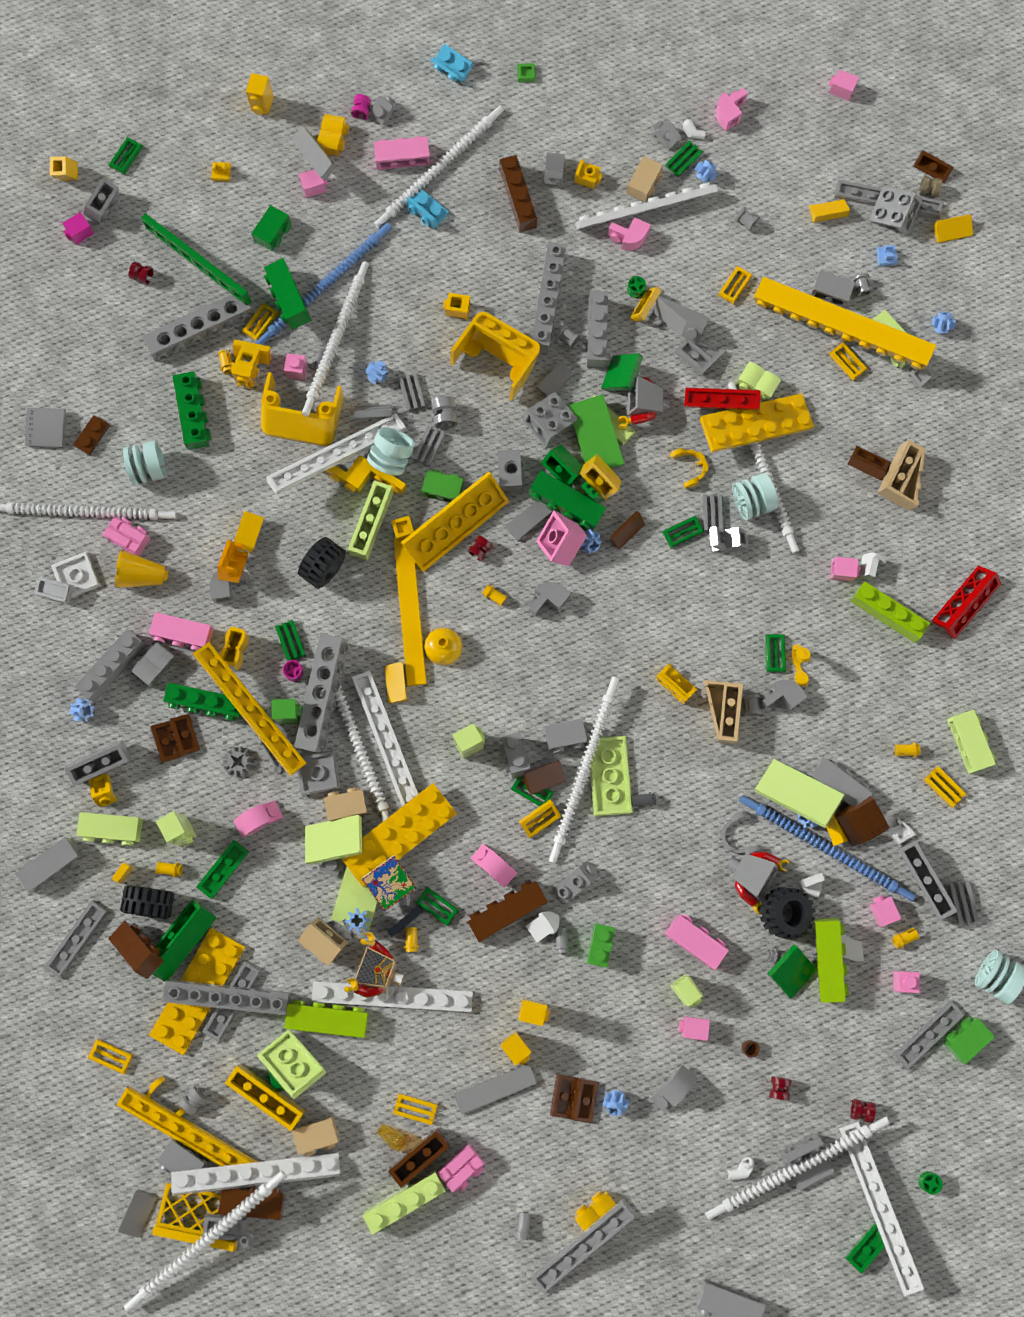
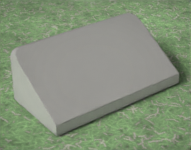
[118,1189,157,1238]

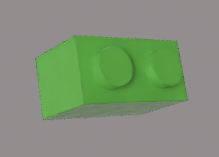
[421,469,464,503]
[272,699,303,725]
[586,923,615,968]
[944,1017,995,1064]

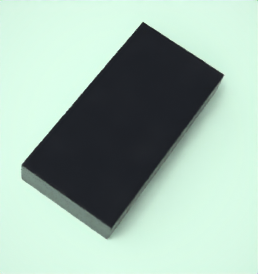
[387,906,423,938]

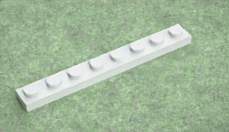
[575,182,718,230]
[266,413,406,495]
[352,670,418,806]
[311,981,473,1012]
[839,1121,924,1296]
[171,1153,340,1196]

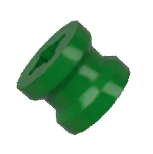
[627,276,646,298]
[918,1171,943,1195]

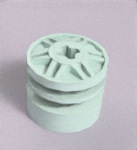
[367,427,415,475]
[123,440,167,486]
[732,473,778,520]
[975,950,1024,1005]

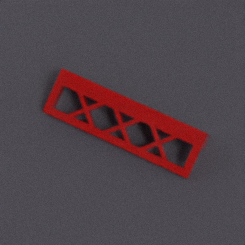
[684,387,762,410]
[932,565,1001,639]

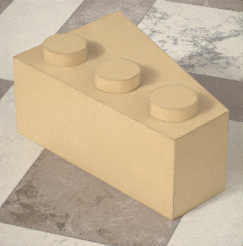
[877,440,925,511]
[704,680,743,745]

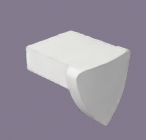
[859,552,886,579]
[798,873,824,897]
[526,911,559,942]

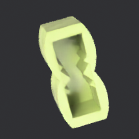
[737,362,781,402]
[670,974,703,1008]

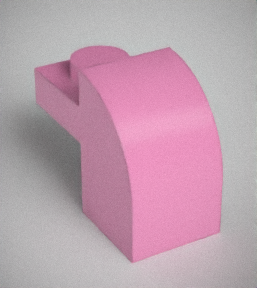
[716,88,748,131]
[608,217,651,251]
[233,800,283,838]
[470,844,517,888]

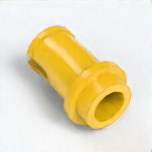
[218,349,232,375]
[482,584,508,606]
[895,742,920,758]
[156,861,183,878]
[404,927,420,952]
[892,927,919,949]

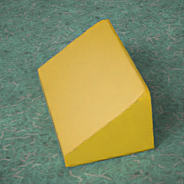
[809,199,850,223]
[933,214,973,243]
[385,662,407,704]
[826,810,848,846]

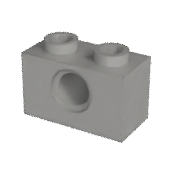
[497,449,526,491]

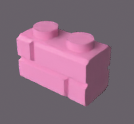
[103,517,150,556]
[437,1143,485,1193]

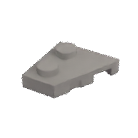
[674,339,725,376]

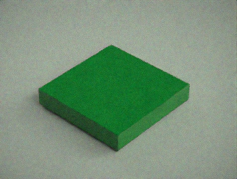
[601,353,643,391]
[767,945,817,999]

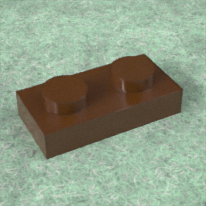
[73,415,110,456]

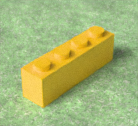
[225,1064,306,1131]

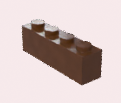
[499,154,537,232]
[467,880,548,942]

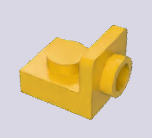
[89,773,117,807]

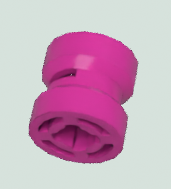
[351,94,371,120]
[283,660,304,682]

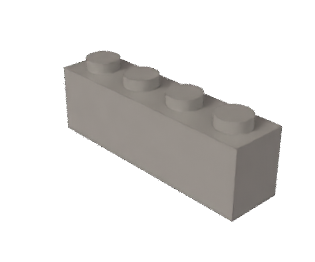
[587,290,608,368]
[74,629,146,702]
[898,840,958,921]

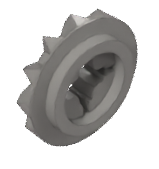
[223,746,254,778]

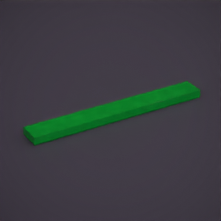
[141,213,252,306]

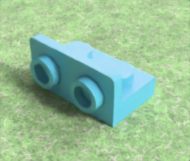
[430,43,474,82]
[407,190,449,229]

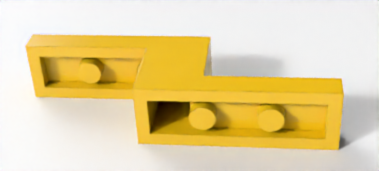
[322,455,407,495]

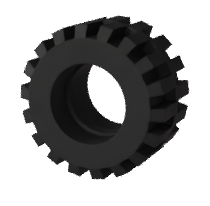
[298,537,346,589]
[120,885,175,919]
[759,887,816,939]

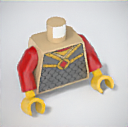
[344,932,404,998]

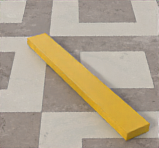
[393,537,427,687]
[193,642,307,776]
[117,1086,258,1187]

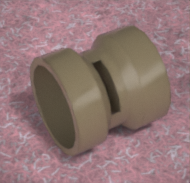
[919,176,942,197]

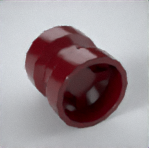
[128,261,154,285]
[467,535,493,562]
[769,1076,792,1101]
[850,1099,876,1123]

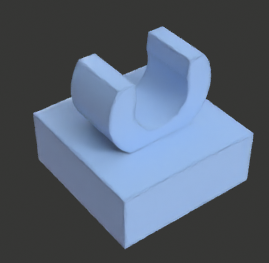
[877,245,898,266]

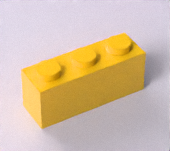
[518,998,550,1026]

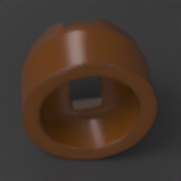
[742,1040,759,1058]

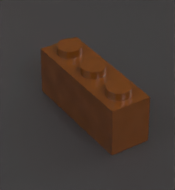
[108,920,164,979]
[388,1127,450,1188]
[218,1186,286,1220]

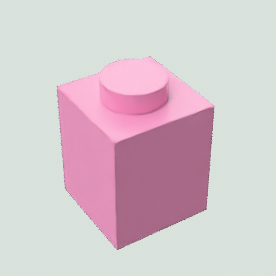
[829,69,859,101]
[299,169,328,198]
[284,353,308,381]
[831,557,861,581]
[869,895,901,927]
[894,971,920,993]
[679,1016,710,1041]

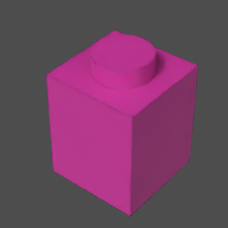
[62,212,94,244]

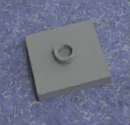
[298,750,341,797]

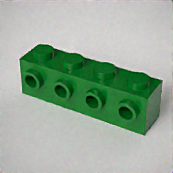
[264,258,312,330]
[172,371,212,450]
[527,470,606,531]
[163,683,243,722]
[152,899,217,982]

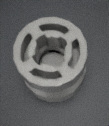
[178,1086,208,1116]

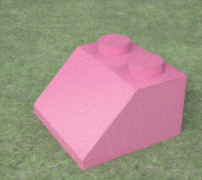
[536,510,587,566]

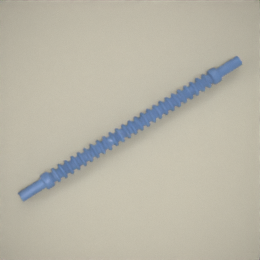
[255,223,392,345]
[739,795,916,901]

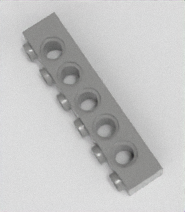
[532,242,566,354]
[142,294,254,361]
[294,633,349,753]
[162,979,289,1015]

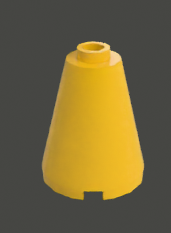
[114,550,169,588]

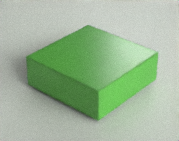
[517,63,536,82]

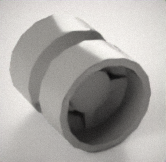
[431,396,458,429]

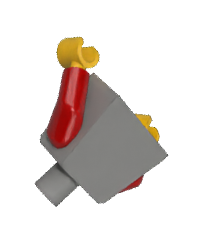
[618,376,670,430]
[727,851,790,914]

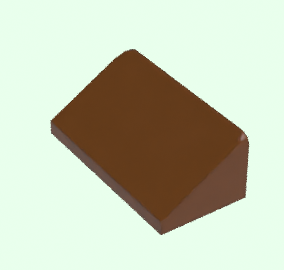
[913,150,954,183]
[847,446,890,480]
[610,511,645,550]
[523,760,566,795]

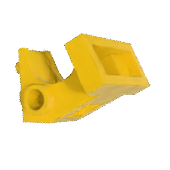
[230,339,271,389]

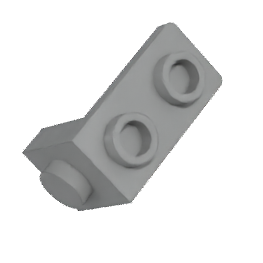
[552,861,599,904]

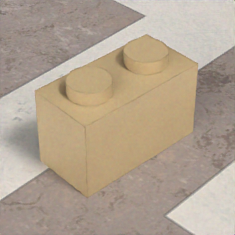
[626,156,664,202]
[324,787,368,821]
[298,917,348,966]
[292,1116,340,1157]

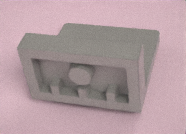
[869,186,922,235]
[523,392,578,448]
[779,1134,834,1191]

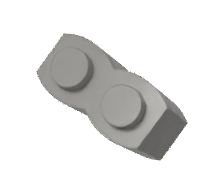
[132,642,177,688]

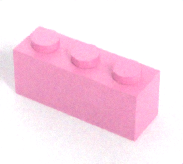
[374,136,430,170]
[149,612,214,651]
[664,914,729,970]

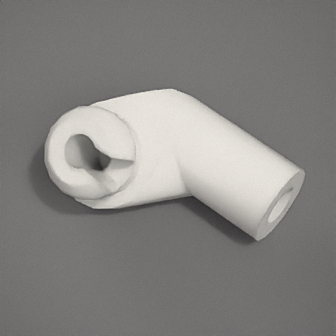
[682,119,706,140]
[727,1157,754,1181]

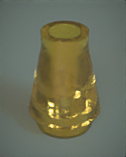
[376,1123,408,1152]

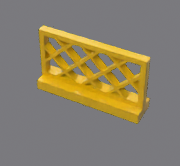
[152,1183,237,1252]

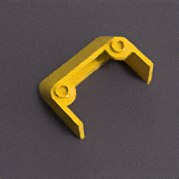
[450,312,540,401]
[261,372,344,446]

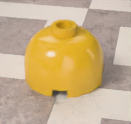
[424,627,463,666]

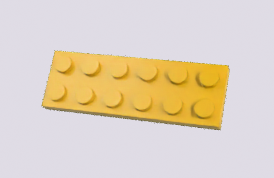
[700,393,814,453]
[401,472,510,572]
[341,783,457,887]
[149,928,246,1055]

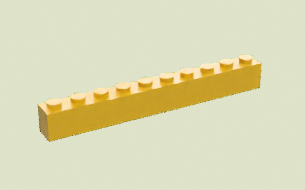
[754,276,936,370]

